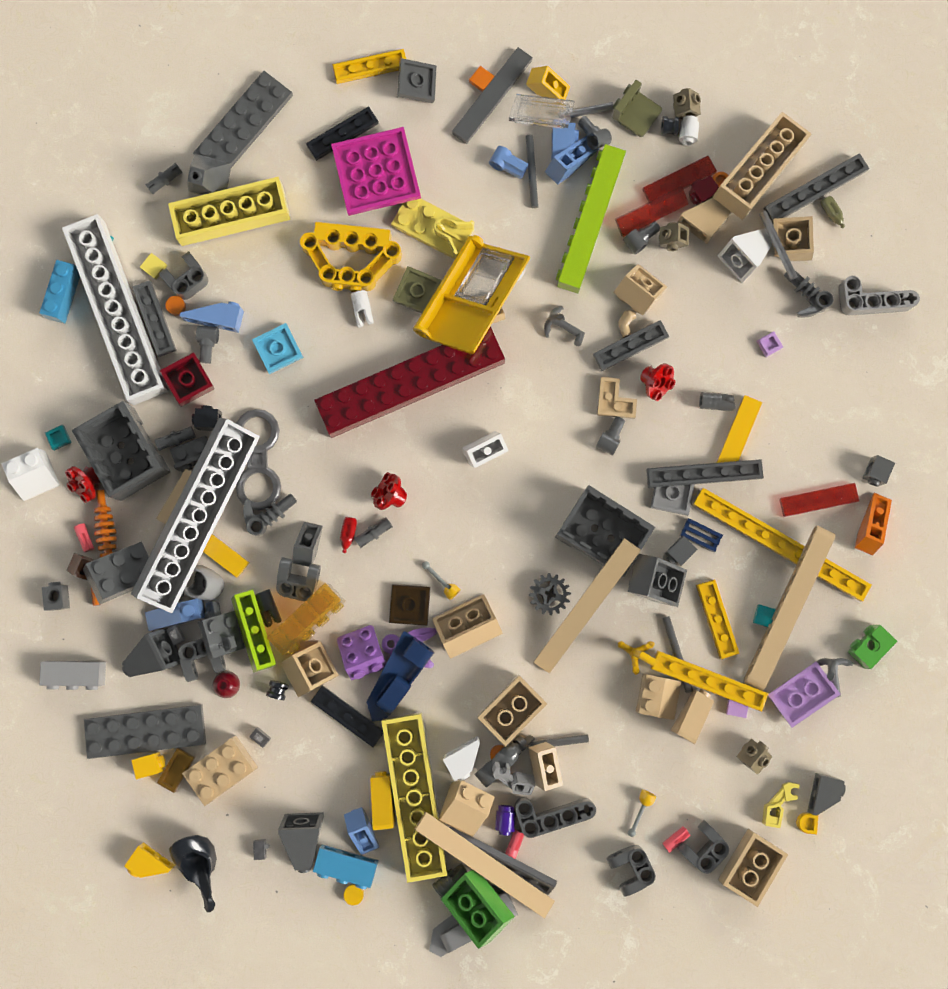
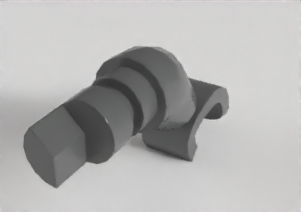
[474,735,535,788]

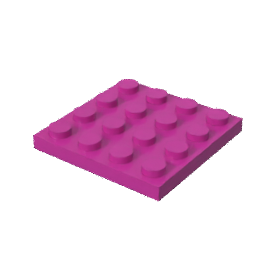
[331,127,421,216]

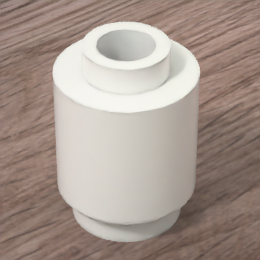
[679,116,699,146]

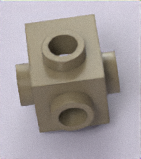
[673,88,701,120]
[659,222,689,251]
[736,739,772,775]

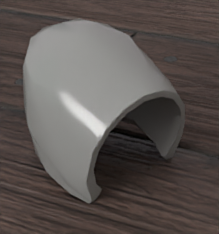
[184,565,224,600]

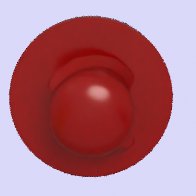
[640,363,676,402]
[65,466,100,503]
[371,472,407,510]

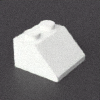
[1,448,60,501]
[443,736,480,781]

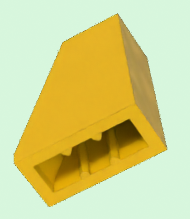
[370,771,396,830]

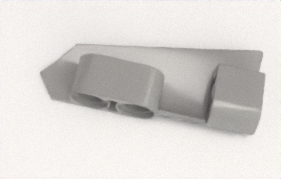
[429,884,518,957]

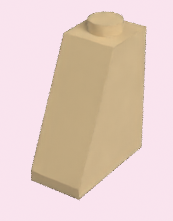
[678,198,732,244]
[671,689,714,744]

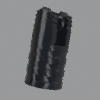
[255,589,282,628]

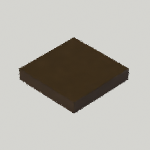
[389,584,431,626]

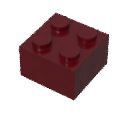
[159,352,214,407]

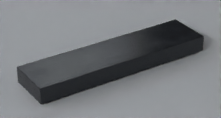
[306,106,379,161]
[310,685,383,747]

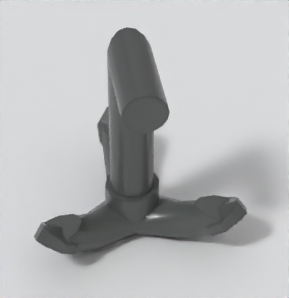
[544,306,585,346]
[817,658,854,698]

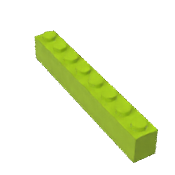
[555,144,626,294]

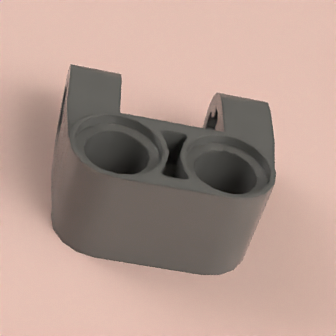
[159,251,208,300]
[276,557,321,601]
[178,638,226,682]
[677,820,729,874]
[606,845,656,897]

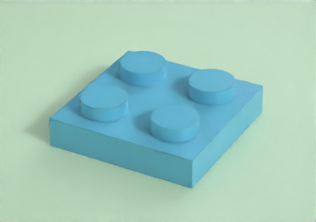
[252,323,304,374]

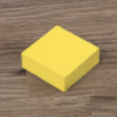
[140,253,168,280]

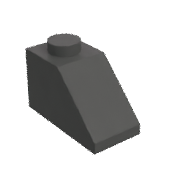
[293,522,323,567]
[807,773,846,816]

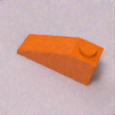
[855,493,892,556]

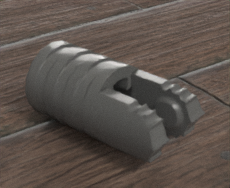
[699,392,736,411]

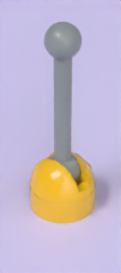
[422,561,461,600]
[628,789,657,837]

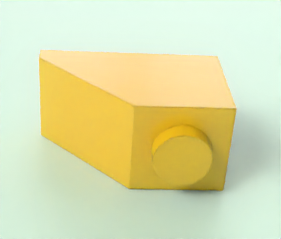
[526,66,570,103]
[124,842,175,878]

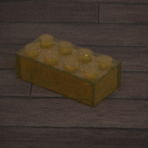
[267,583,346,655]

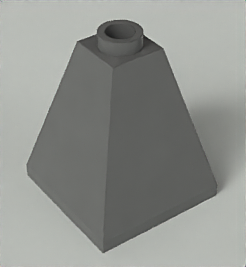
[187,154,232,195]
[122,628,180,677]
[278,812,324,873]

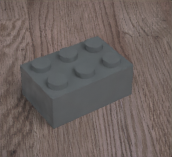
[83,541,149,605]
[628,554,687,607]

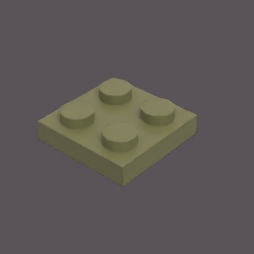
[393,266,442,313]

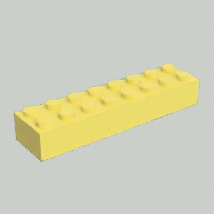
[382,712,448,883]

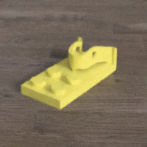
[391,199,474,259]

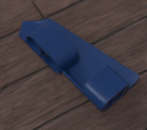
[366,631,434,721]

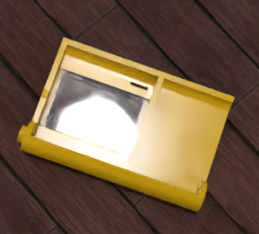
[413,235,530,354]

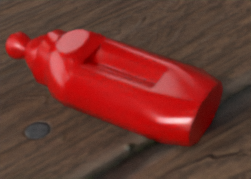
[340,517,357,553]

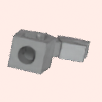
[492,762,535,795]

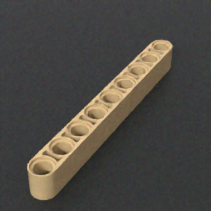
[744,526,835,691]

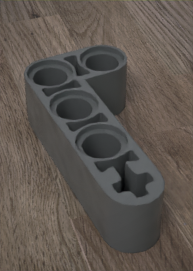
[515,797,596,838]

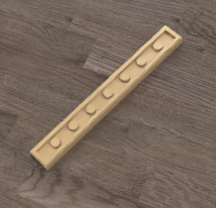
[534,538,641,674]
[414,812,555,919]

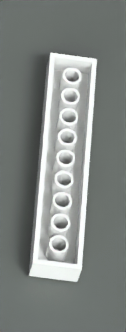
[62,214,169,405]

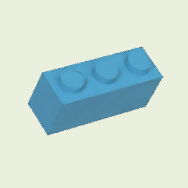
[39,260,80,324]
[313,844,379,889]

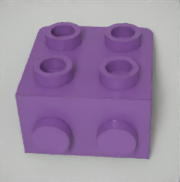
[337,625,387,680]

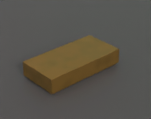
[157,748,195,793]

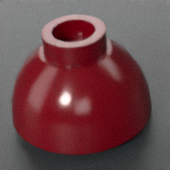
[212,671,240,698]

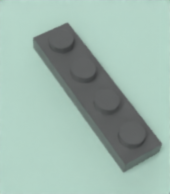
[132,280,177,357]
[593,320,669,371]

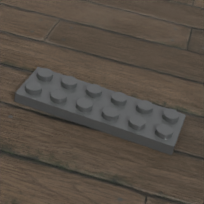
[193,71,293,168]
[84,705,206,759]

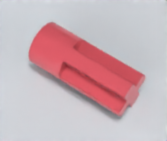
[74,523,95,553]
[662,826,691,853]
[505,829,525,859]

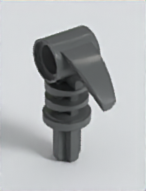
[784,271,834,318]
[243,494,297,536]

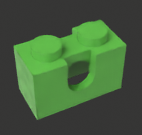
[848,625,898,669]

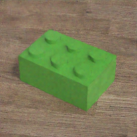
[441,870,515,949]

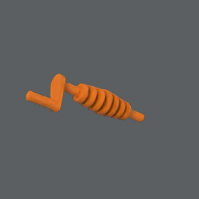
[90,490,117,606]

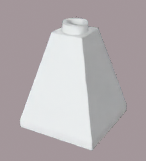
[717,228,773,283]

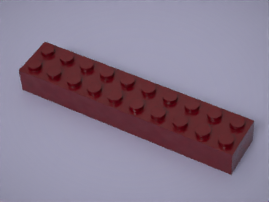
[314,326,505,438]

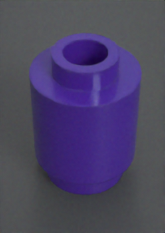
[495,805,516,835]

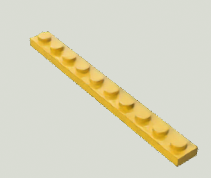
[692,488,872,602]

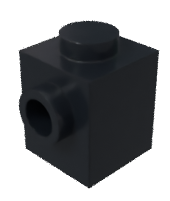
[192,405,222,431]

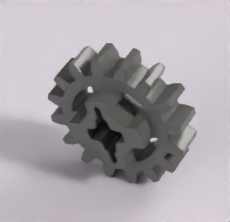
[529,573,571,615]

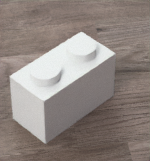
[462,431,508,468]

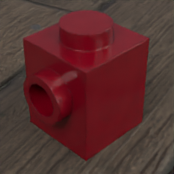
[688,175,719,205]

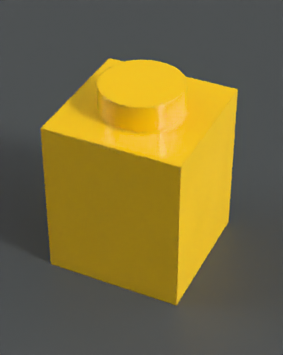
[131,752,165,779]

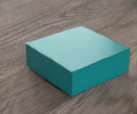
[45,425,72,451]
[753,604,776,627]

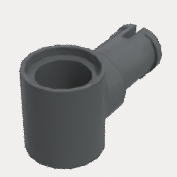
[578,116,612,150]
[623,221,660,255]
[196,326,219,364]
[596,416,625,456]

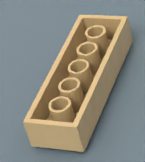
[713,112,812,220]

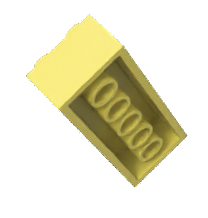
[168,177,291,246]

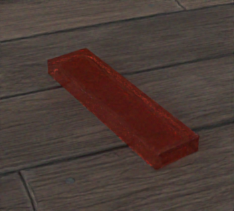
[642,155,717,205]
[615,187,689,237]
[779,483,859,517]

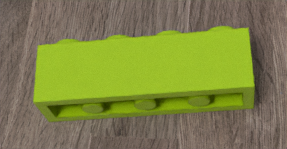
[231,590,276,673]

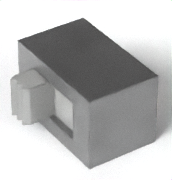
[166,625,186,645]
[249,727,271,748]
[253,839,270,860]

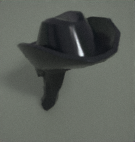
[169,835,217,913]

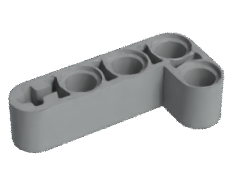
[838,276,920,315]

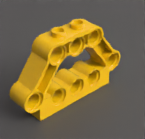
[300,222,402,292]

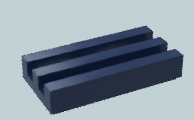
[679,518,723,552]

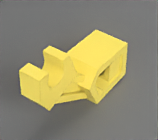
[762,782,800,828]

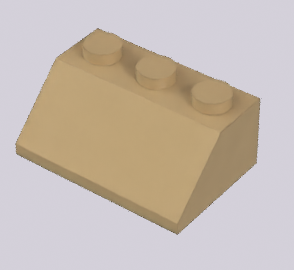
[432,594,503,659]

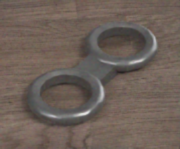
[236,409,281,510]

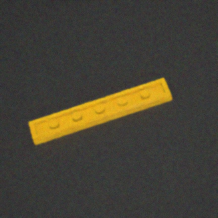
[650,651,768,712]

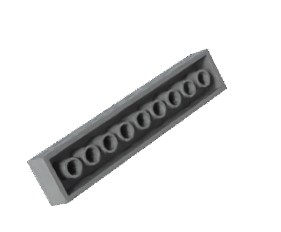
[131,418,260,613]

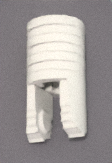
[351,290,374,328]

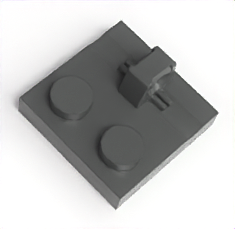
[397,58,437,103]
[198,611,245,659]

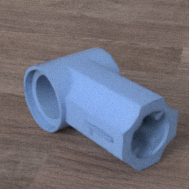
[489,146,529,179]

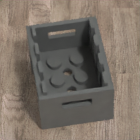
[72,401,171,501]
[555,485,655,578]

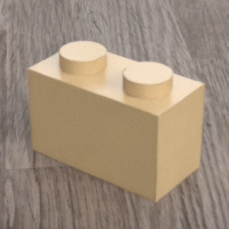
[528,742,563,791]

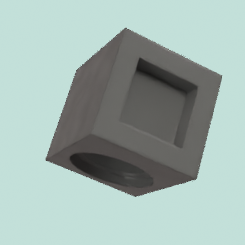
[863,455,895,487]
[665,536,698,566]
[42,582,70,611]

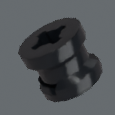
[661,116,679,136]
[266,680,289,701]

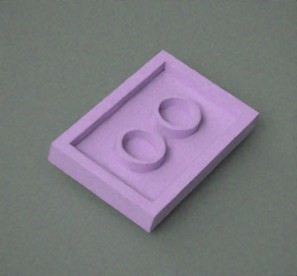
[768,661,841,728]

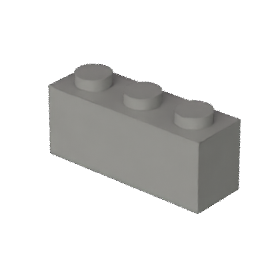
[39,661,106,690]

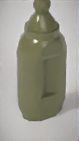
[820,196,845,228]

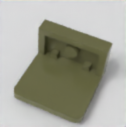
[612,80,662,137]

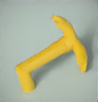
[618,641,657,675]

